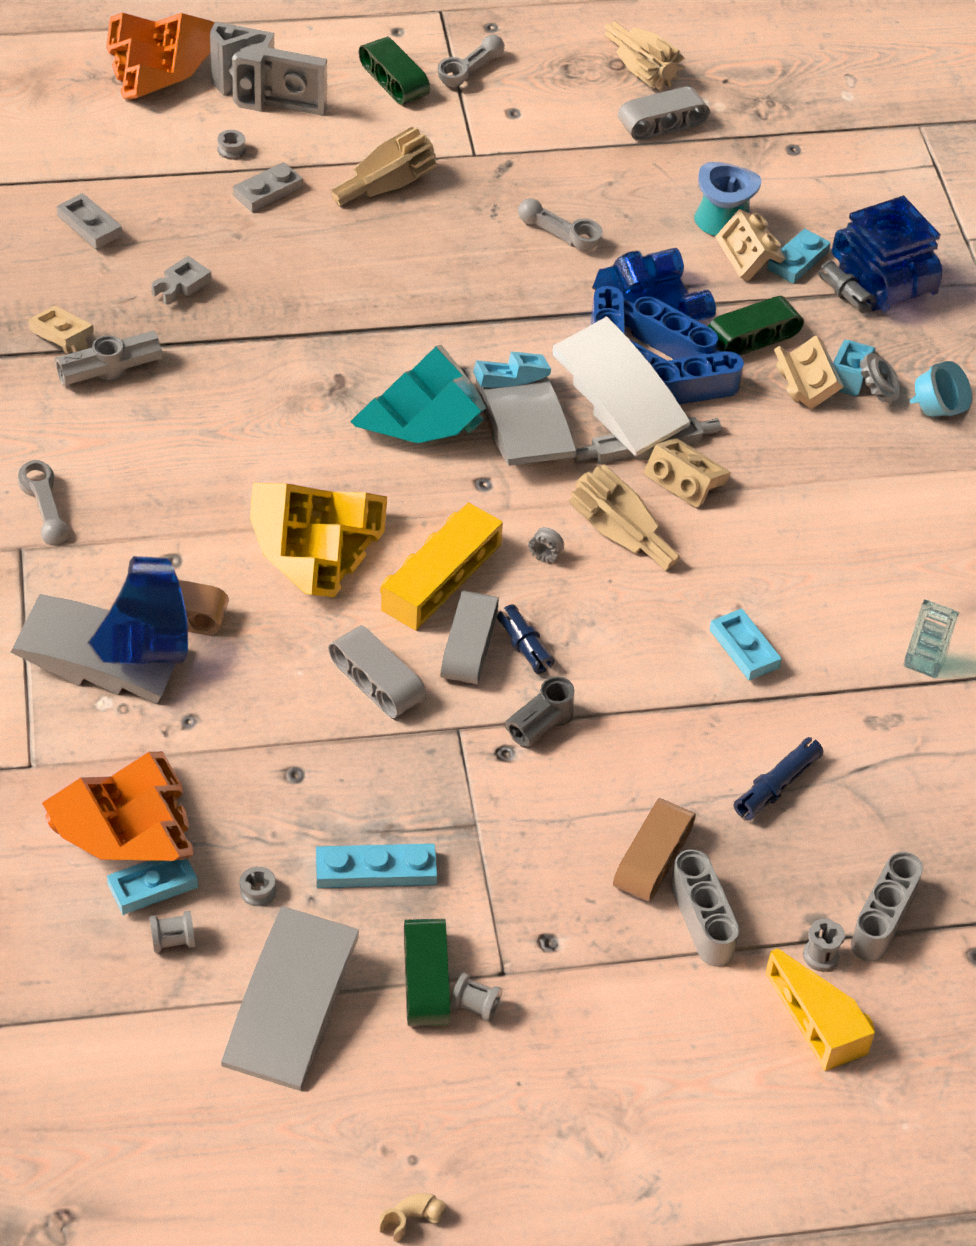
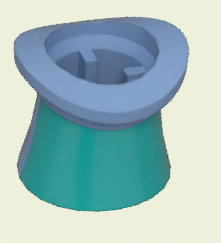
[694,162,762,236]

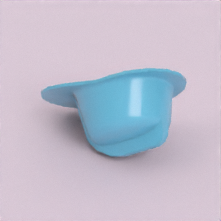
[909,361,972,417]

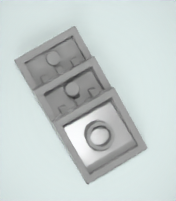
[476,377,576,466]
[11,594,186,704]
[221,906,359,1091]

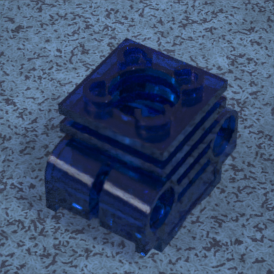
[831,195,943,312]

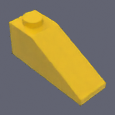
[765,948,875,1071]

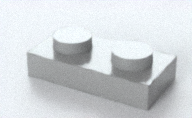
[233,162,303,213]
[57,193,122,249]

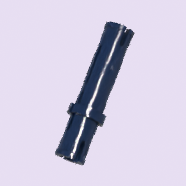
[733,737,824,821]

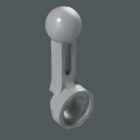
[438,35,505,87]
[518,198,603,251]
[18,460,70,546]

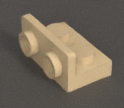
[715,209,785,282]
[774,335,844,410]
[644,438,731,508]

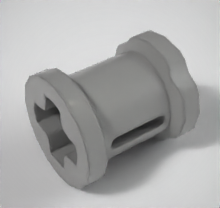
[150,911,195,953]
[803,919,845,971]
[450,973,503,1022]

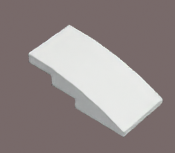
[553,317,690,456]

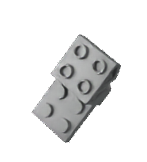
[210,22,327,116]

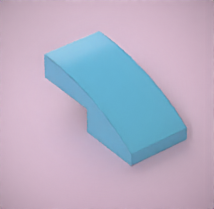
[473,351,551,388]

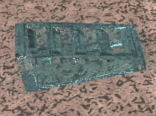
[903,599,960,678]

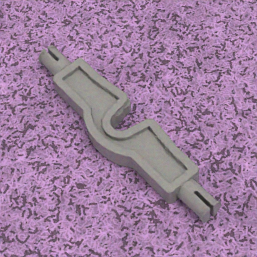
[573,417,721,464]

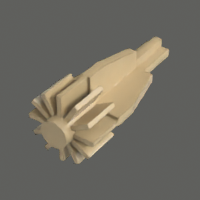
[604,21,685,90]
[330,126,437,206]
[568,464,680,571]

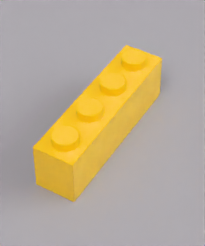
[380,502,503,631]

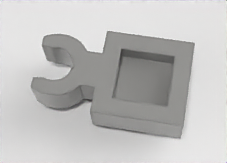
[151,256,212,305]

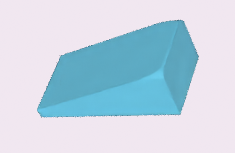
[833,339,876,396]

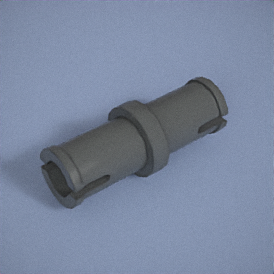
[818,260,875,313]

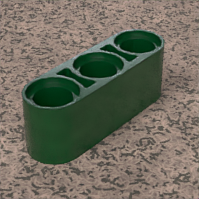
[358,36,430,104]
[707,296,804,356]
[404,919,450,1026]

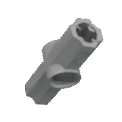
[55,331,162,386]

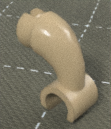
[379,1193,446,1242]

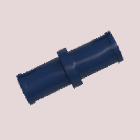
[496,604,555,674]

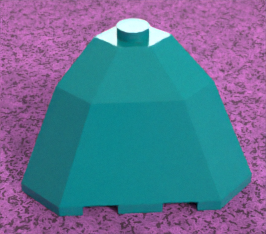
[350,345,487,443]

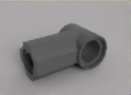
[505,676,575,747]

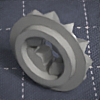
[860,353,900,404]

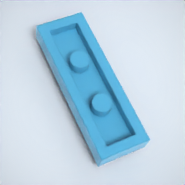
[316,843,437,888]

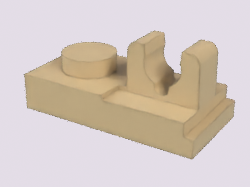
[28,305,94,354]

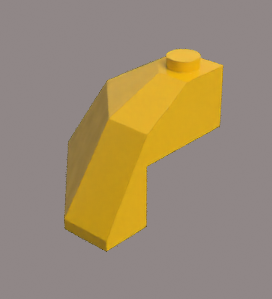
[250,482,388,597]

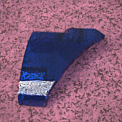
[592,247,716,322]
[87,556,188,665]

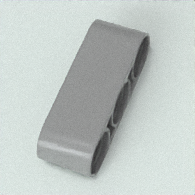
[618,86,710,140]
[440,590,499,685]
[328,625,426,718]
[671,849,739,967]
[850,852,923,962]

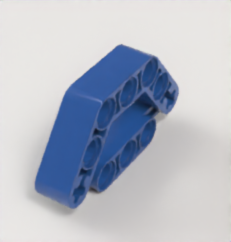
[591,286,744,405]

